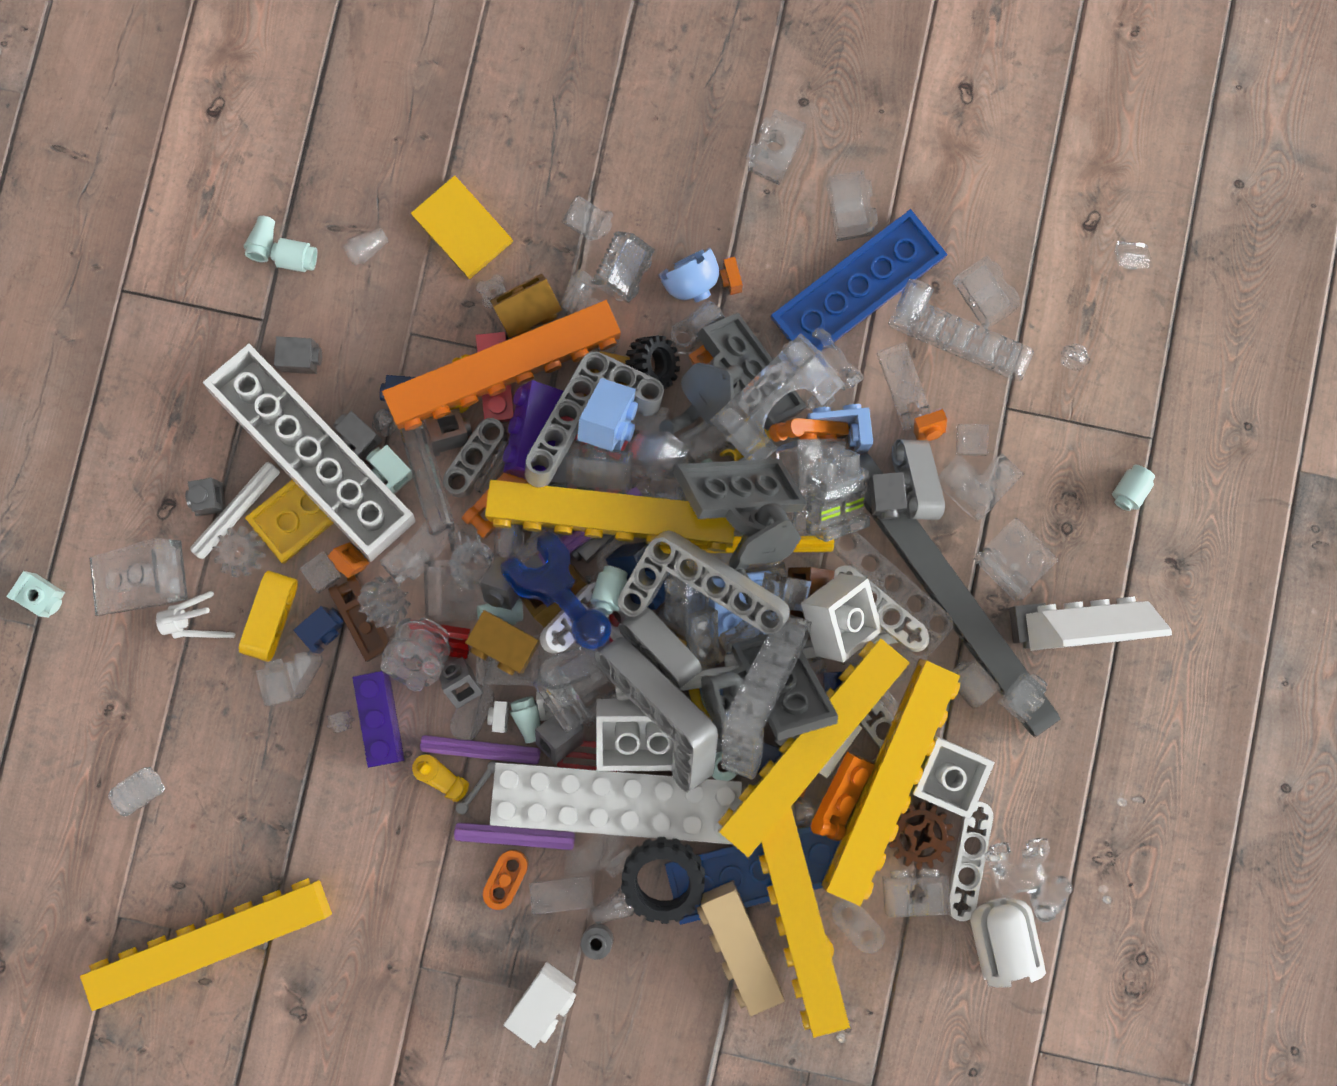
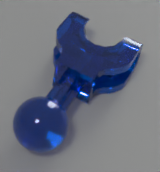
[500,531,612,650]

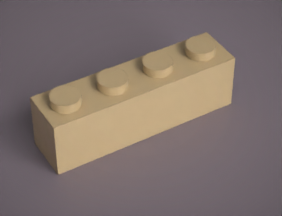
[697,881,785,1016]

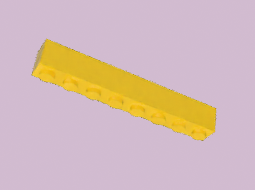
[485,480,735,552]
[717,639,910,857]
[821,659,960,906]
[753,785,850,1038]
[80,878,332,1011]

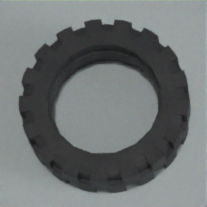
[621,837,705,924]

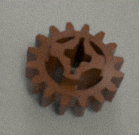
[887,801,955,870]

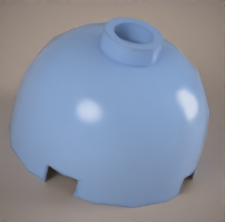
[658,247,719,303]

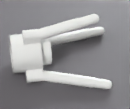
[156,591,235,639]

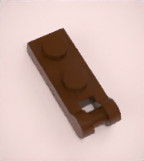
[328,574,394,662]

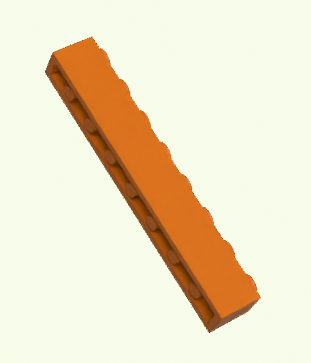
[382,300,621,431]

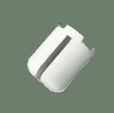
[970,898,1046,987]

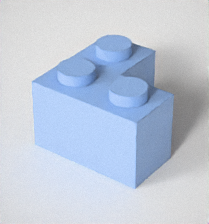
[577,378,638,451]

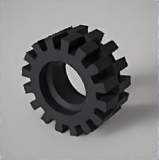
[625,335,680,389]

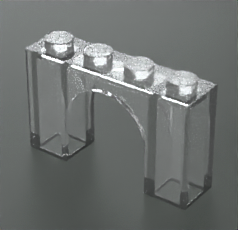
[710,334,845,460]

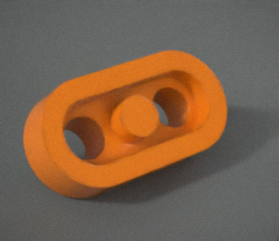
[483,850,528,910]

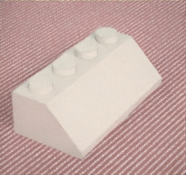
[1026,597,1172,651]

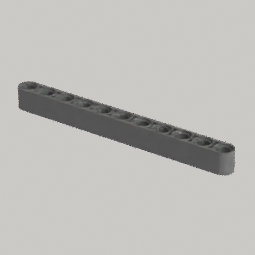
[840,452,1060,738]

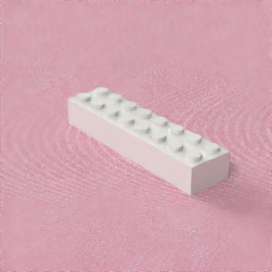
[203,343,416,562]
[490,763,742,844]

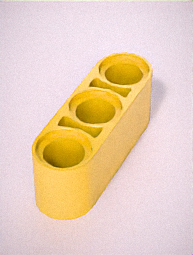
[238,570,298,662]

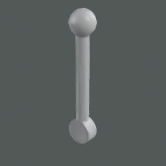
[456,761,497,815]

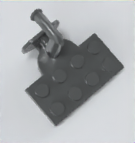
[659,312,807,437]
[673,459,807,604]
[701,628,838,753]

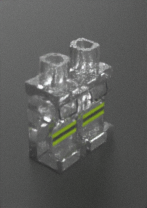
[806,449,870,542]

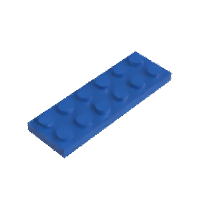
[770,209,947,363]
[665,825,846,925]

